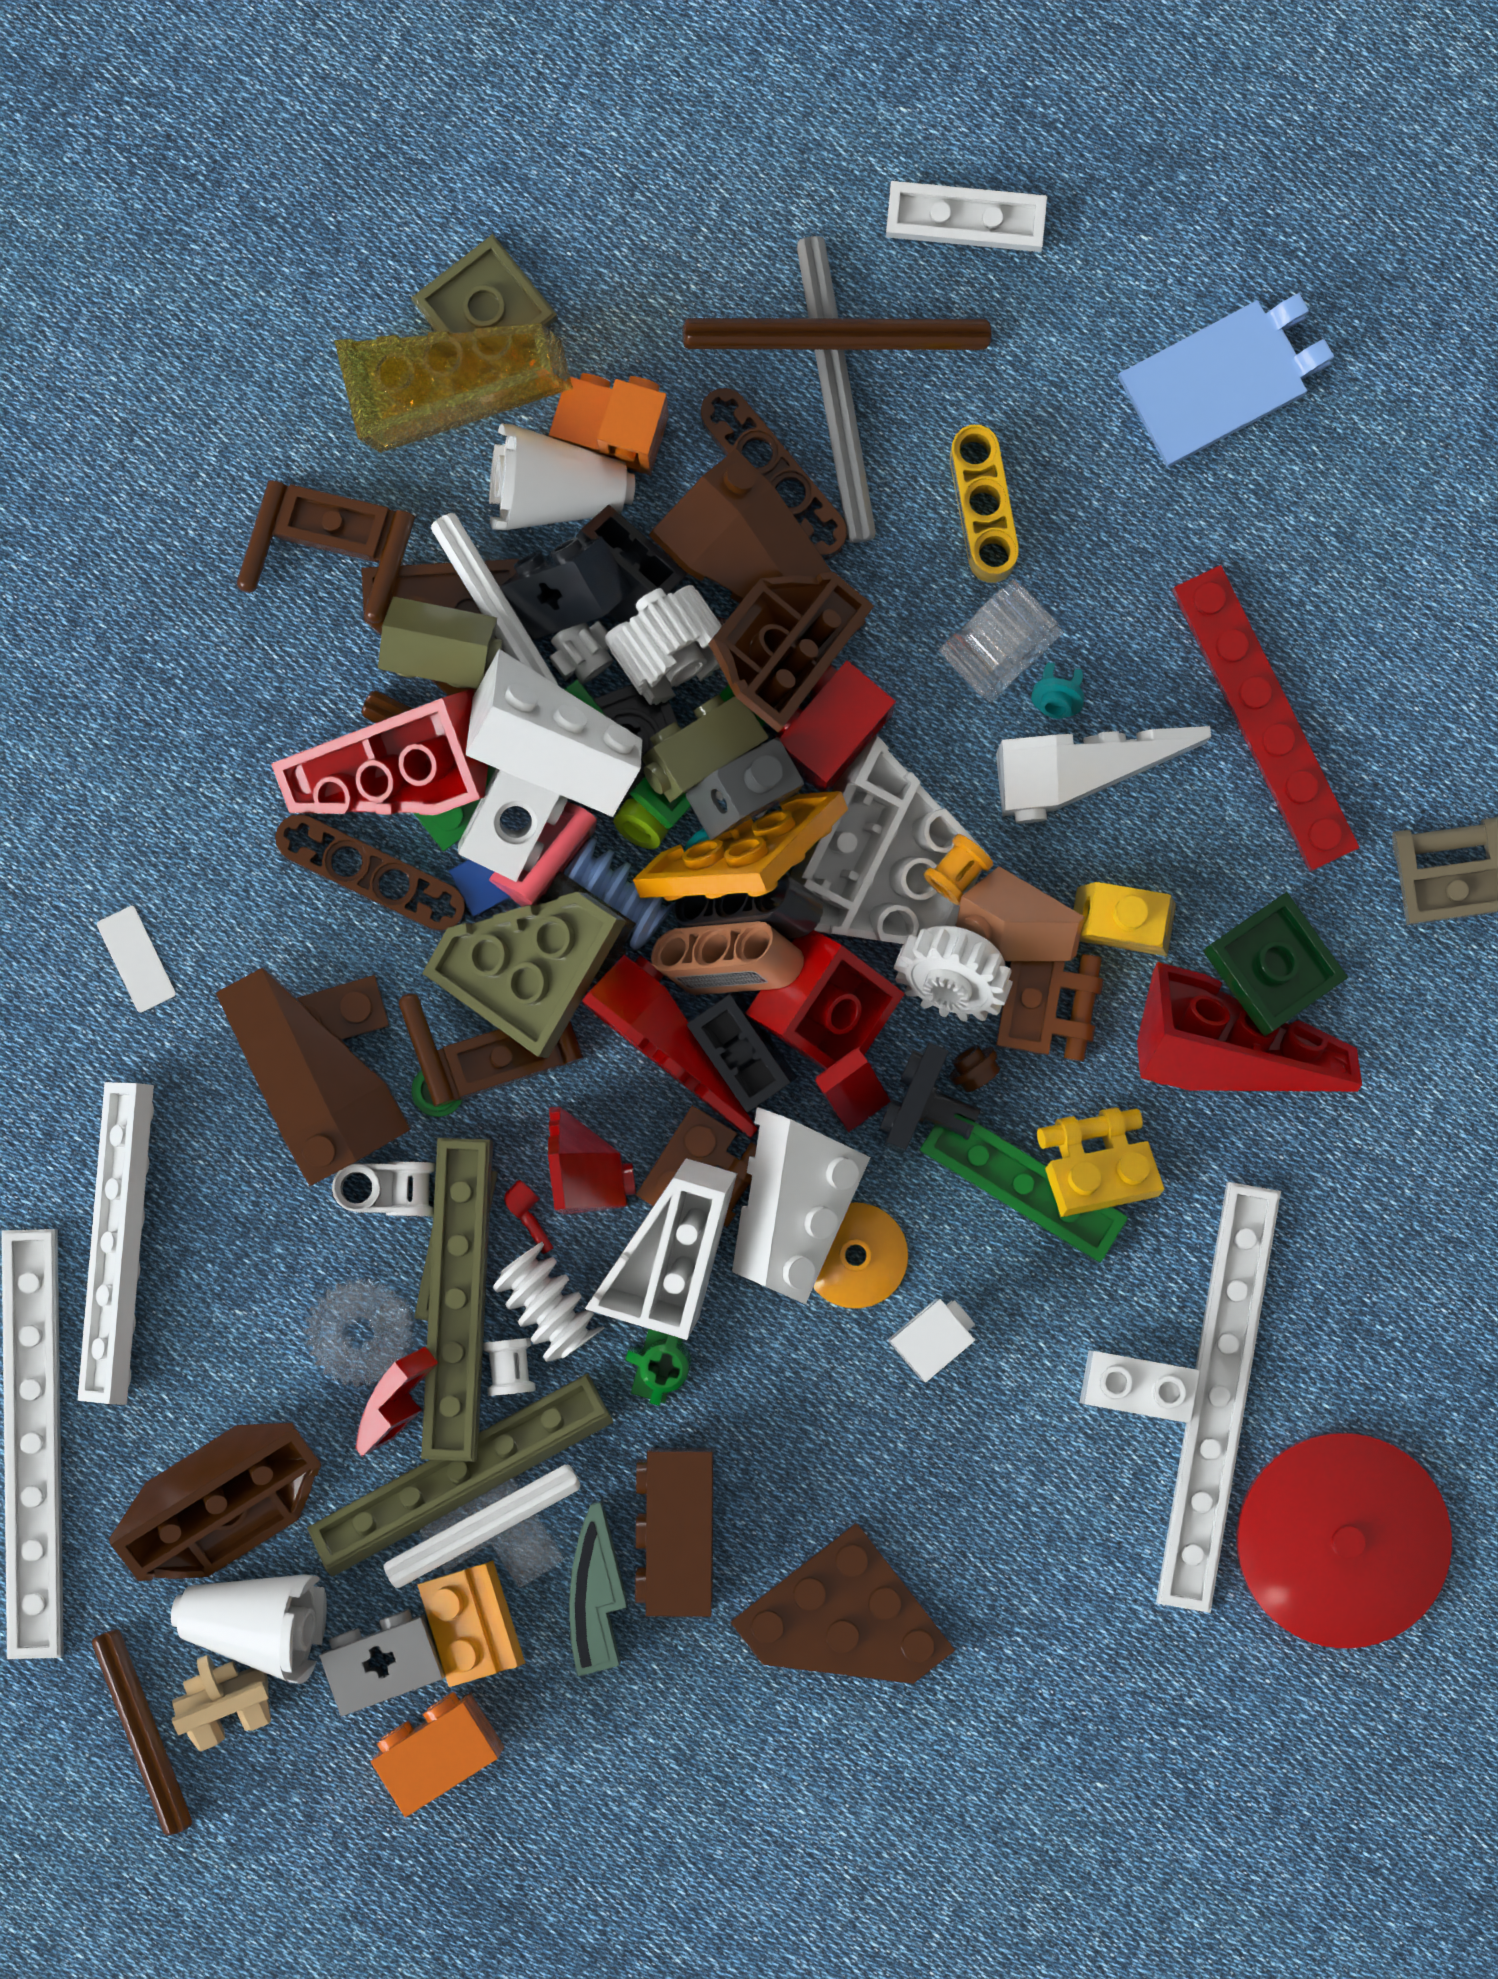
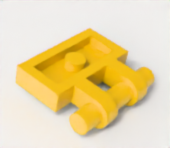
[1037,1107,1164,1217]

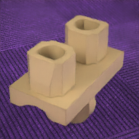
[172,1655,271,1751]

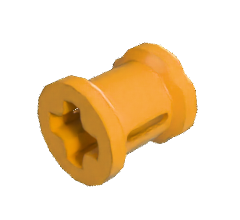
[923,834,994,905]

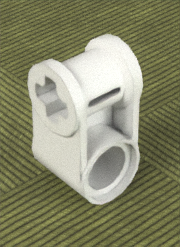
[332,1162,435,1216]

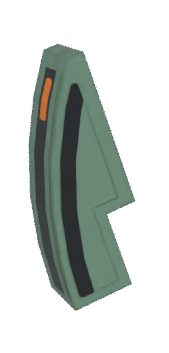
[569,1500,629,1677]

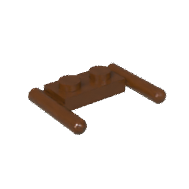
[237,480,415,623]
[399,993,584,1107]

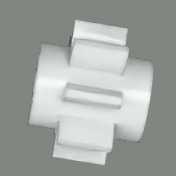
[549,621,614,684]

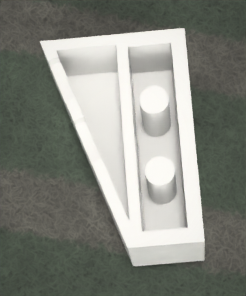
[466,649,642,817]

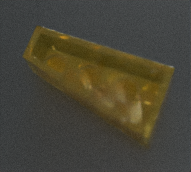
[334,323,573,453]

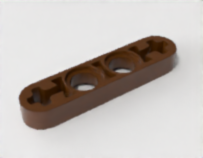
[701,388,847,559]
[275,814,466,933]

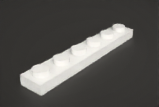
[78,1082,154,1405]

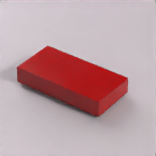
[815,1048,891,1133]

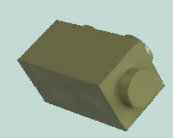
[378,596,504,689]
[641,694,769,803]

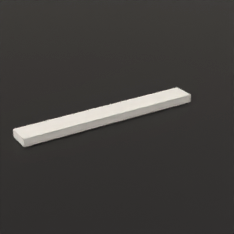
[1156,1182,1281,1613]
[2,1229,64,1659]

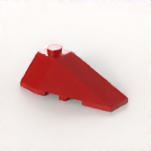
[271,689,488,815]
[582,955,758,1139]
[1137,962,1362,1092]
[548,1106,636,1215]

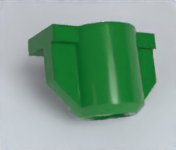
[625,1329,691,1406]

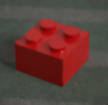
[776,660,896,792]
[745,930,905,1070]

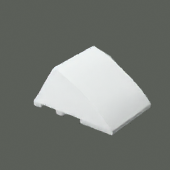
[790,736,989,944]

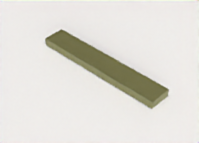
[421,1138,493,1462]
[307,1373,614,1577]

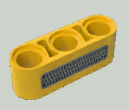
[950,425,1019,583]

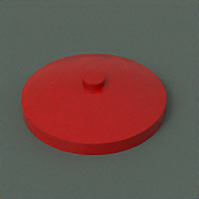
[1236,1433,1452,1649]

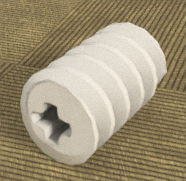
[493,1242,605,1362]

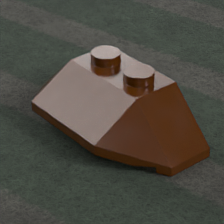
[708,572,874,732]
[109,1423,322,1581]

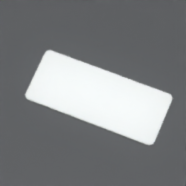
[97,906,176,1012]

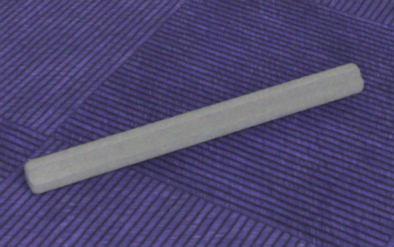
[797,236,876,543]

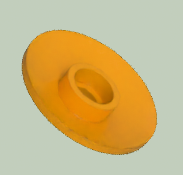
[813,1202,908,1309]

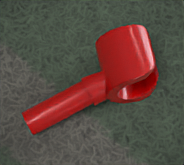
[504,1180,554,1254]

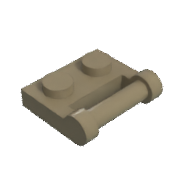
[1392,817,1498,925]

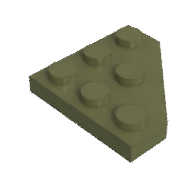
[422,892,626,1058]

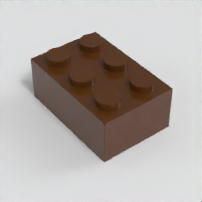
[635,1448,713,1617]

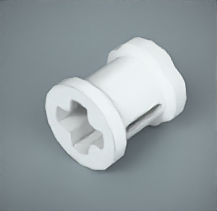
[483,1338,536,1396]

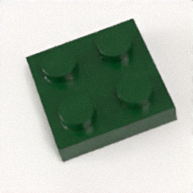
[1202,892,1349,1037]

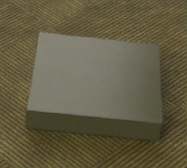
[411,234,558,382]

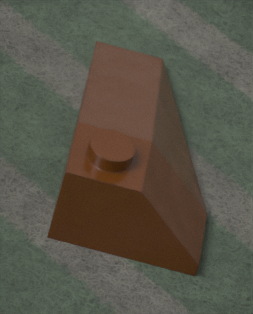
[649,449,866,636]
[216,967,411,1187]

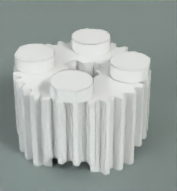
[605,585,722,705]

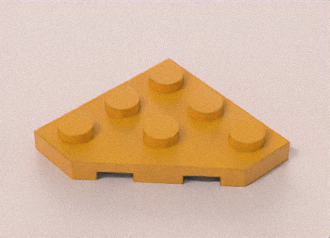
[633,791,848,901]

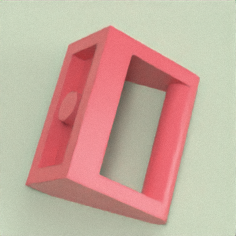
[489,802,597,907]

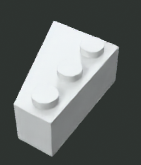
[732,1107,871,1305]
[585,1158,737,1340]

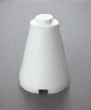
[489,423,635,530]
[171,1574,327,1684]

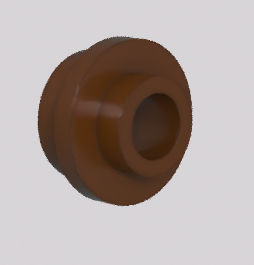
[949,1045,1001,1093]

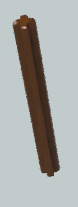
[682,318,992,350]

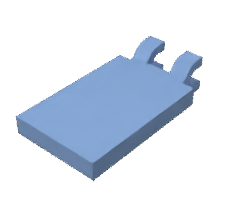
[1118,293,1334,468]

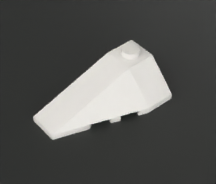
[996,726,1211,824]

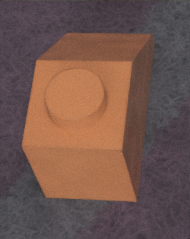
[956,866,1085,961]

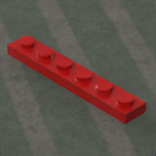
[1172,565,1360,872]

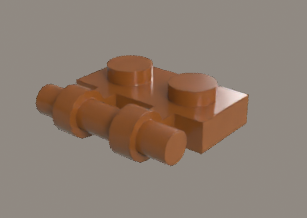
[996,954,1104,1062]
[636,1105,757,1228]

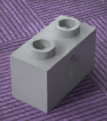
[319,1609,445,1717]

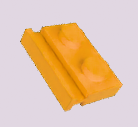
[417,1560,525,1687]

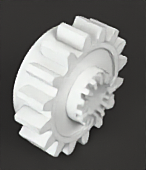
[894,926,1013,1022]

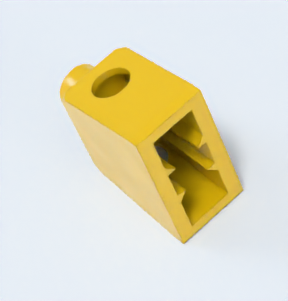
[1073,882,1176,957]

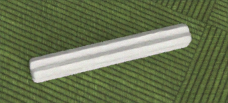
[431,513,558,686]
[384,1465,580,1588]

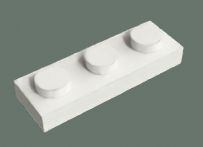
[886,181,1047,252]

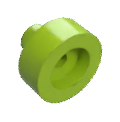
[614,799,670,849]

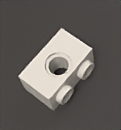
[458,768,568,882]
[888,1299,975,1383]
[1079,1350,1200,1424]

